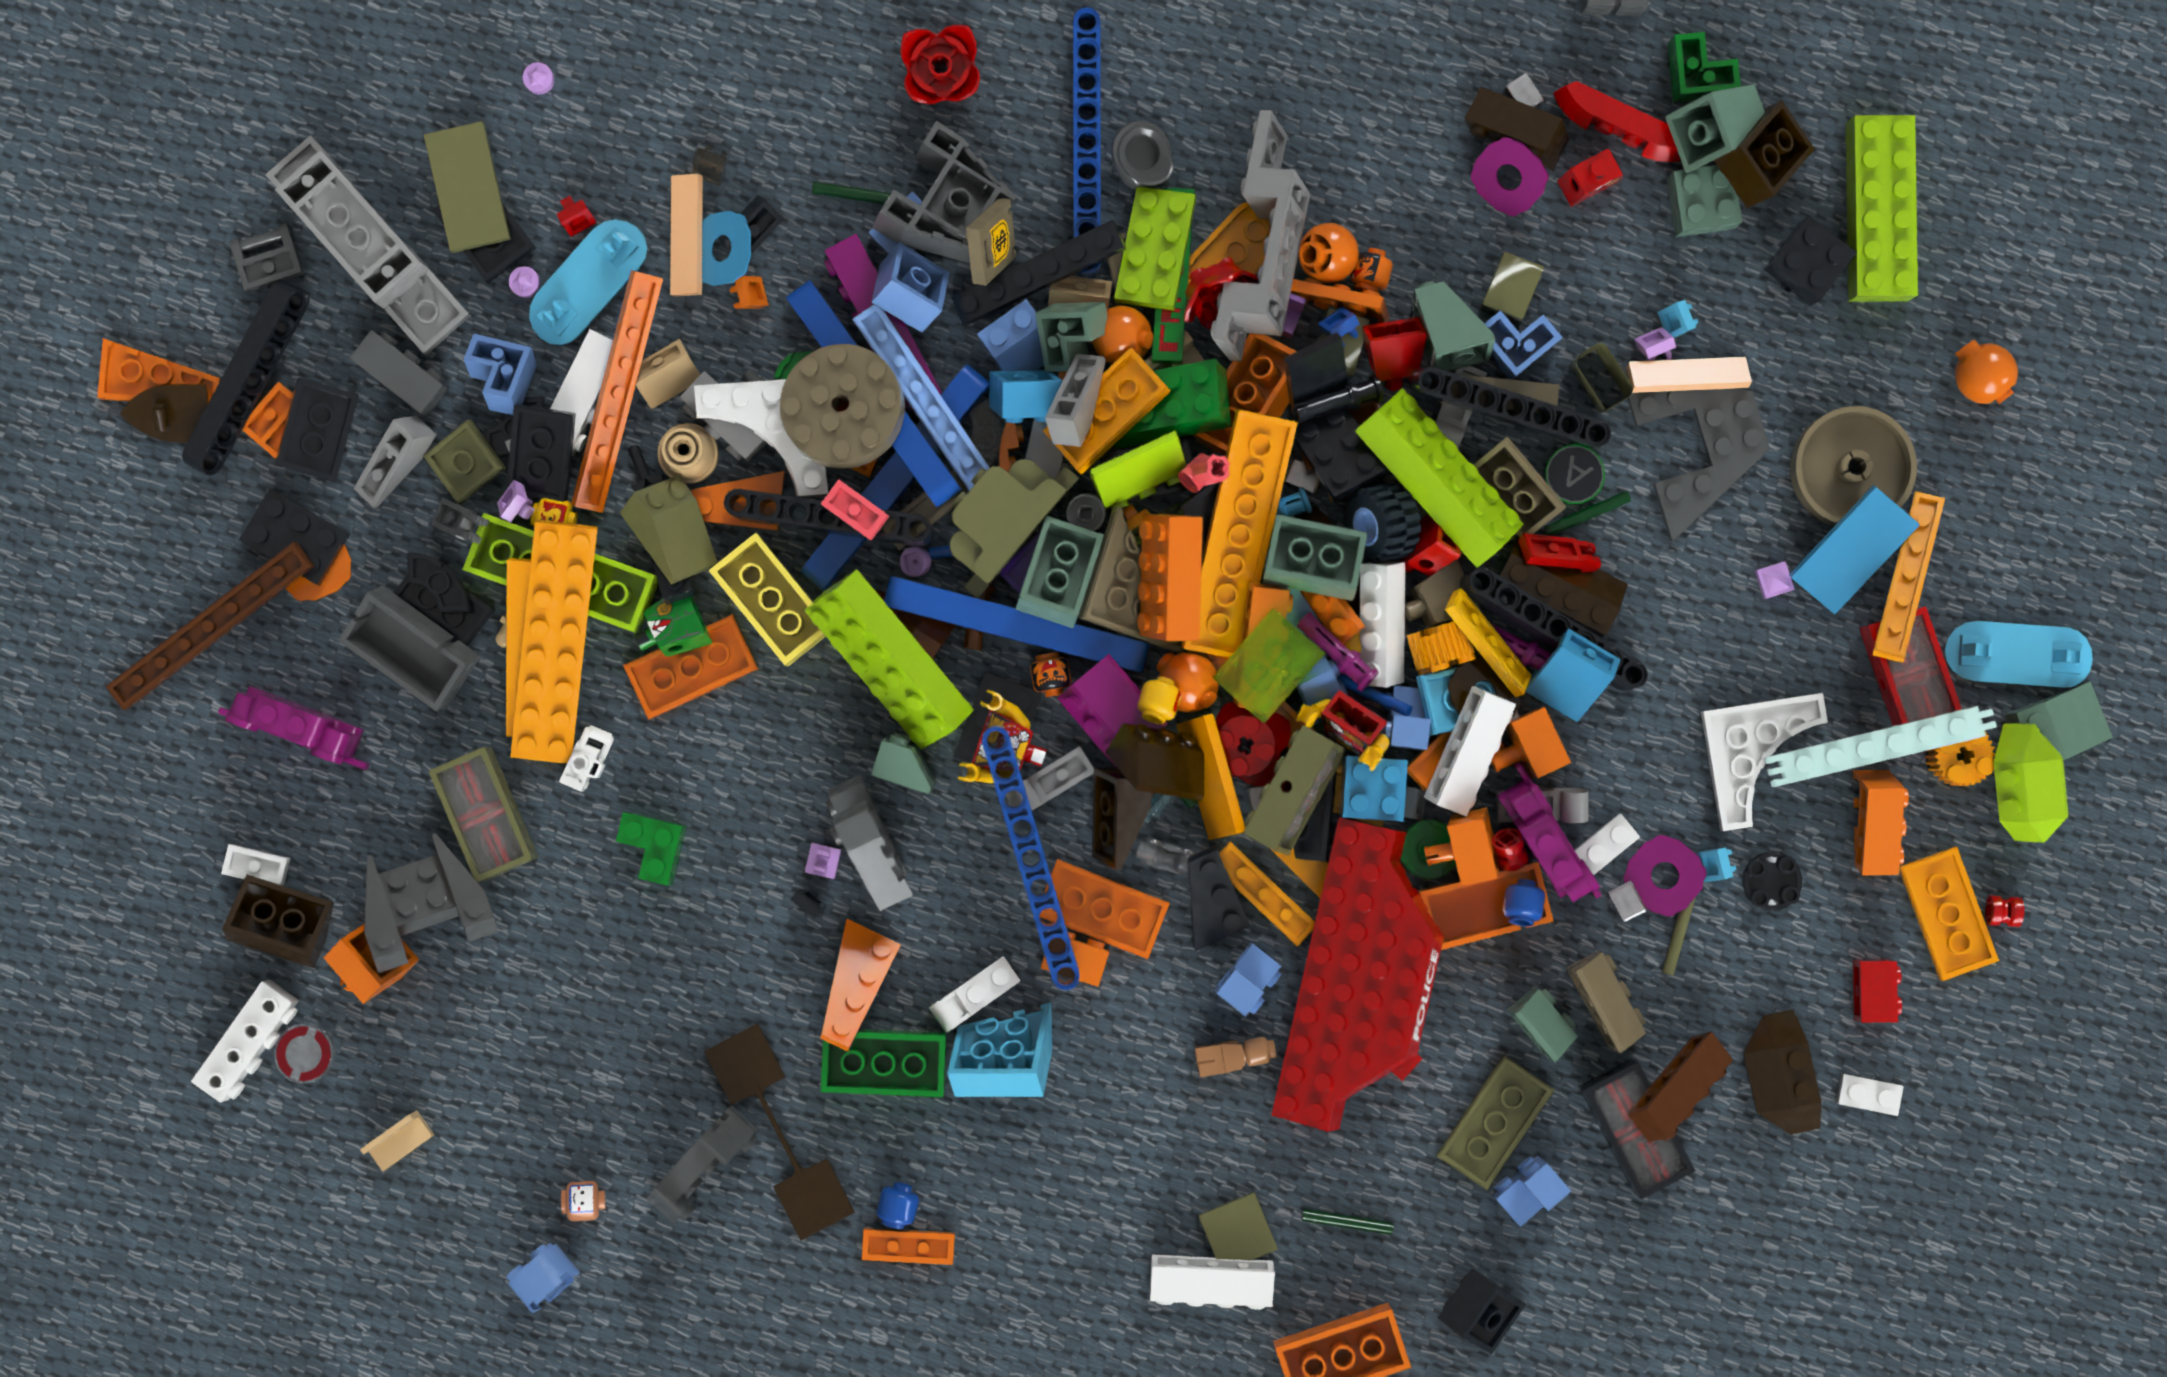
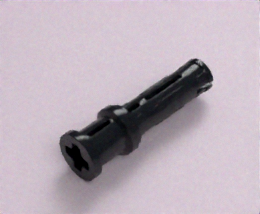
[1291,375,1384,423]

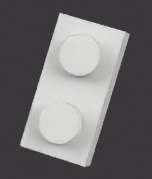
[1575,813,1640,875]
[221,844,291,886]
[1836,1073,1904,1116]

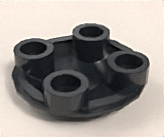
[1742,851,1803,911]

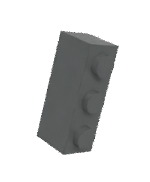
[349,329,449,417]

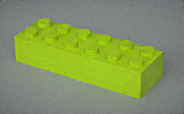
[1846,115,1918,302]
[1355,388,1524,568]
[462,513,658,633]
[804,569,974,750]

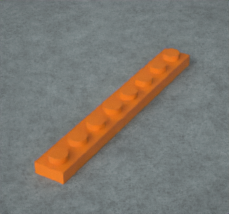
[571,270,663,513]

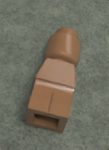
[1194,1037,1276,1077]

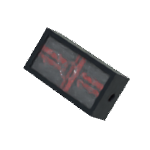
[1578,1058,1695,1200]

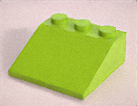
[1090,431,1187,511]

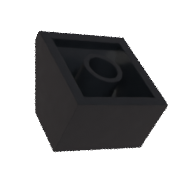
[1438,1268,1526,1354]

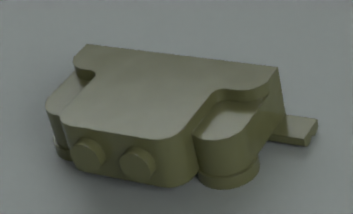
[950,459,1079,598]

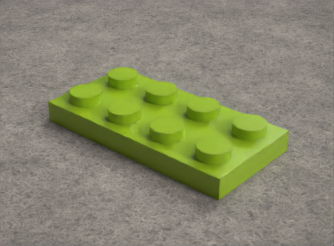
[1114,187,1197,311]

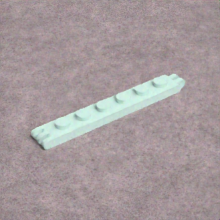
[1764,706,1997,787]

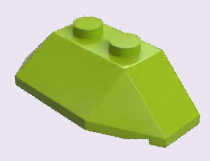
[1993,723,2069,843]

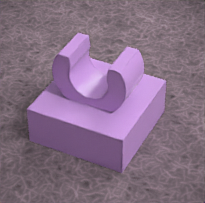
[1634,327,1676,361]
[497,480,535,522]
[805,843,842,879]

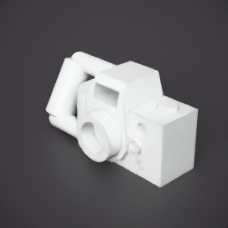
[559,725,614,792]

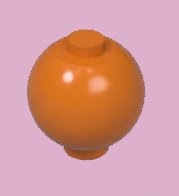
[1298,223,1359,284]
[1088,306,1154,365]
[1954,339,2018,404]
[1156,652,1219,713]

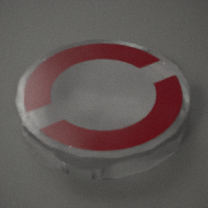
[273,1023,337,1084]

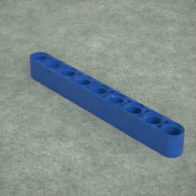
[1073,7,1101,278]
[786,279,962,508]
[800,364,989,592]
[884,576,1150,673]
[982,725,1080,990]

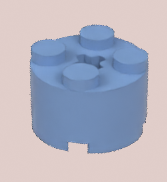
[506,1243,580,1313]

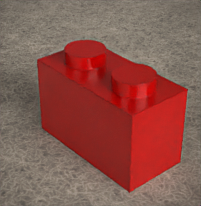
[1853,959,1902,1023]

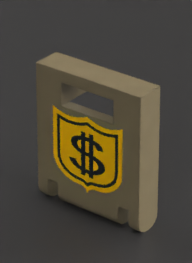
[965,198,1017,285]

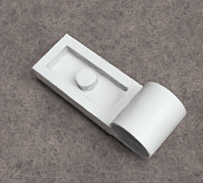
[929,956,1020,1033]

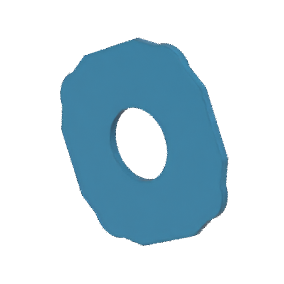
[702,211,751,286]

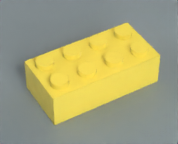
[708,533,826,667]

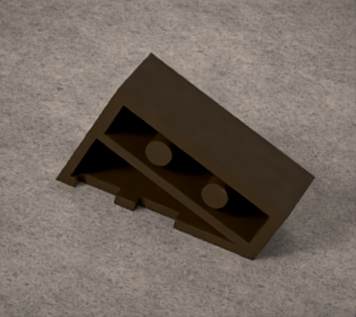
[1464,87,1569,171]

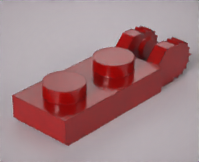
[1518,533,1602,572]

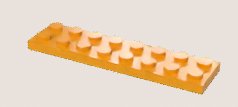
[1181,409,1298,660]
[510,519,598,764]

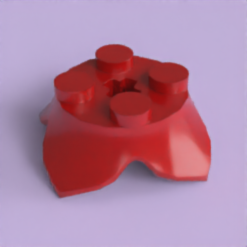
[900,24,980,105]
[1183,258,1259,330]
[1216,702,1291,786]

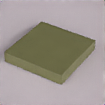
[423,420,506,504]
[1198,1192,1278,1261]

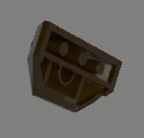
[1743,1009,1821,1135]

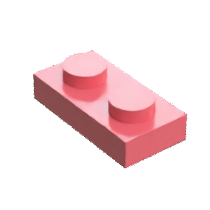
[821,479,889,541]

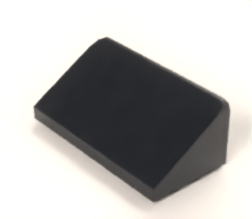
[718,195,784,254]

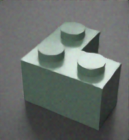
[1035,302,1108,372]

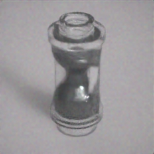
[1136,836,1199,879]

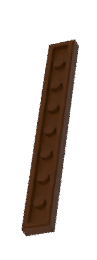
[105,542,315,711]

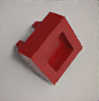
[556,196,597,237]

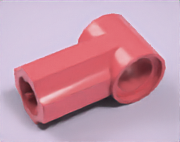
[1178,453,1230,493]

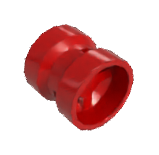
[1492,828,1529,871]
[1985,895,2025,927]

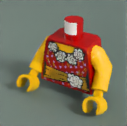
[958,689,1047,784]
[1295,690,1389,771]

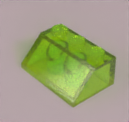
[1213,608,1325,723]

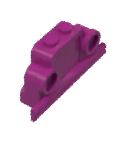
[218,686,370,770]
[1497,762,1602,902]

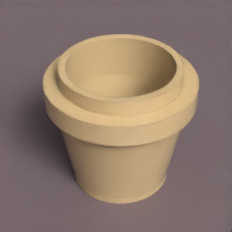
[658,423,719,484]

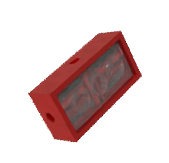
[1859,606,1962,726]

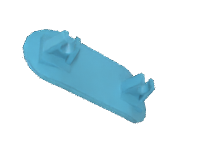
[529,219,647,345]
[1945,621,2093,688]

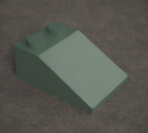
[2005,681,2113,760]

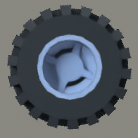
[1344,482,1421,563]

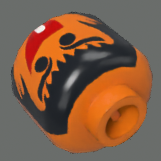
[1350,248,1393,293]
[1030,652,1072,697]

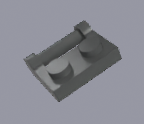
[230,223,305,292]

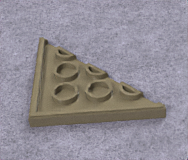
[1078,507,1184,654]

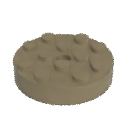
[780,344,905,469]
[1790,406,1917,527]

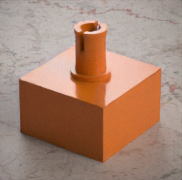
[1491,707,1571,779]
[1424,807,1501,886]
[324,924,420,1004]

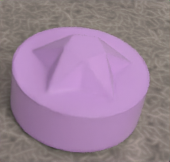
[523,62,555,95]
[509,266,541,298]
[900,547,931,577]

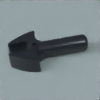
[628,445,664,491]

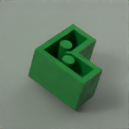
[1667,32,1741,103]
[616,812,687,886]

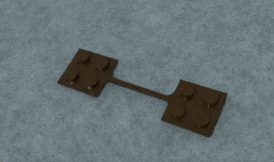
[704,1023,855,1240]

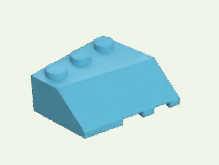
[947,1002,1052,1097]

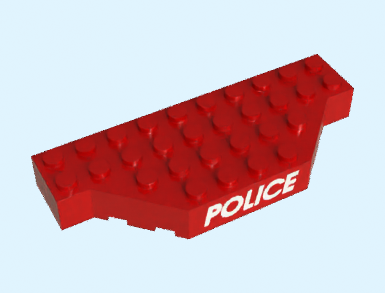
[1271,817,1444,1132]

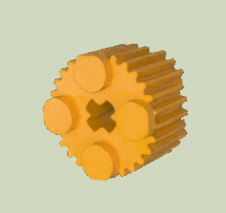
[1406,621,1476,675]
[1925,732,1996,786]

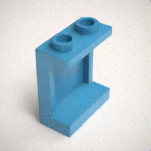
[1525,628,1621,722]

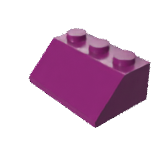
[1057,654,1168,768]

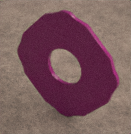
[1471,137,1549,216]
[1624,835,1707,917]

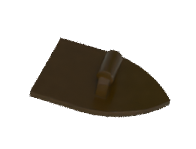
[120,384,209,443]

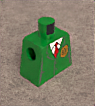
[634,596,713,657]

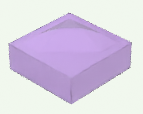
[1755,561,1795,599]

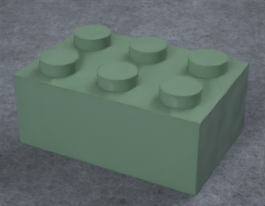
[1262,514,1367,601]
[1015,516,1104,628]

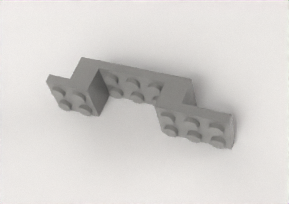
[1211,110,1310,362]
[265,135,471,355]

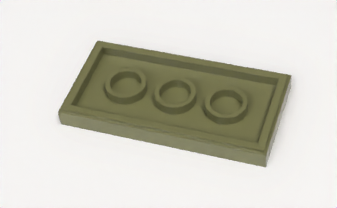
[424,121,511,253]
[1436,1055,1555,1190]

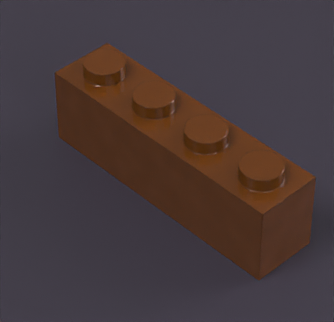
[1627,1031,1733,1142]

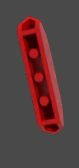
[1553,81,1681,162]

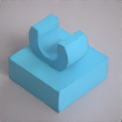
[1657,300,1698,338]
[1696,847,1736,882]

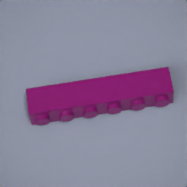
[823,234,942,413]

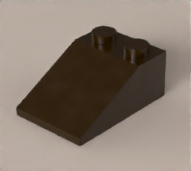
[1092,767,1154,870]

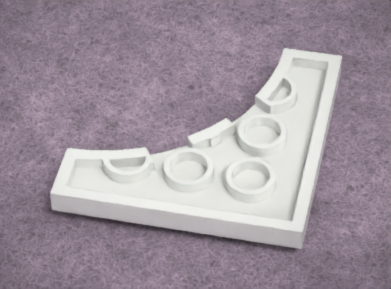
[693,379,828,499]
[1701,693,1828,831]

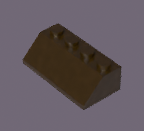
[1498,535,1628,637]

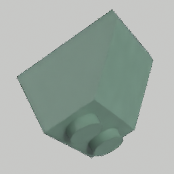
[871,731,937,794]
[1507,987,1578,1062]

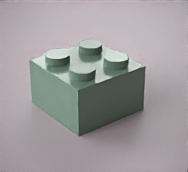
[1667,165,1743,237]

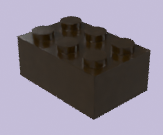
[1714,100,1815,208]

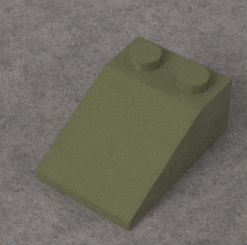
[620,475,718,584]

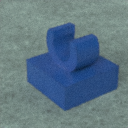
[1318,307,1360,347]

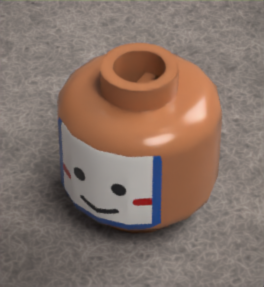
[561,1181,606,1222]

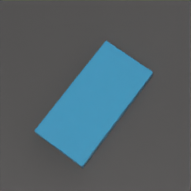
[1789,484,1920,614]

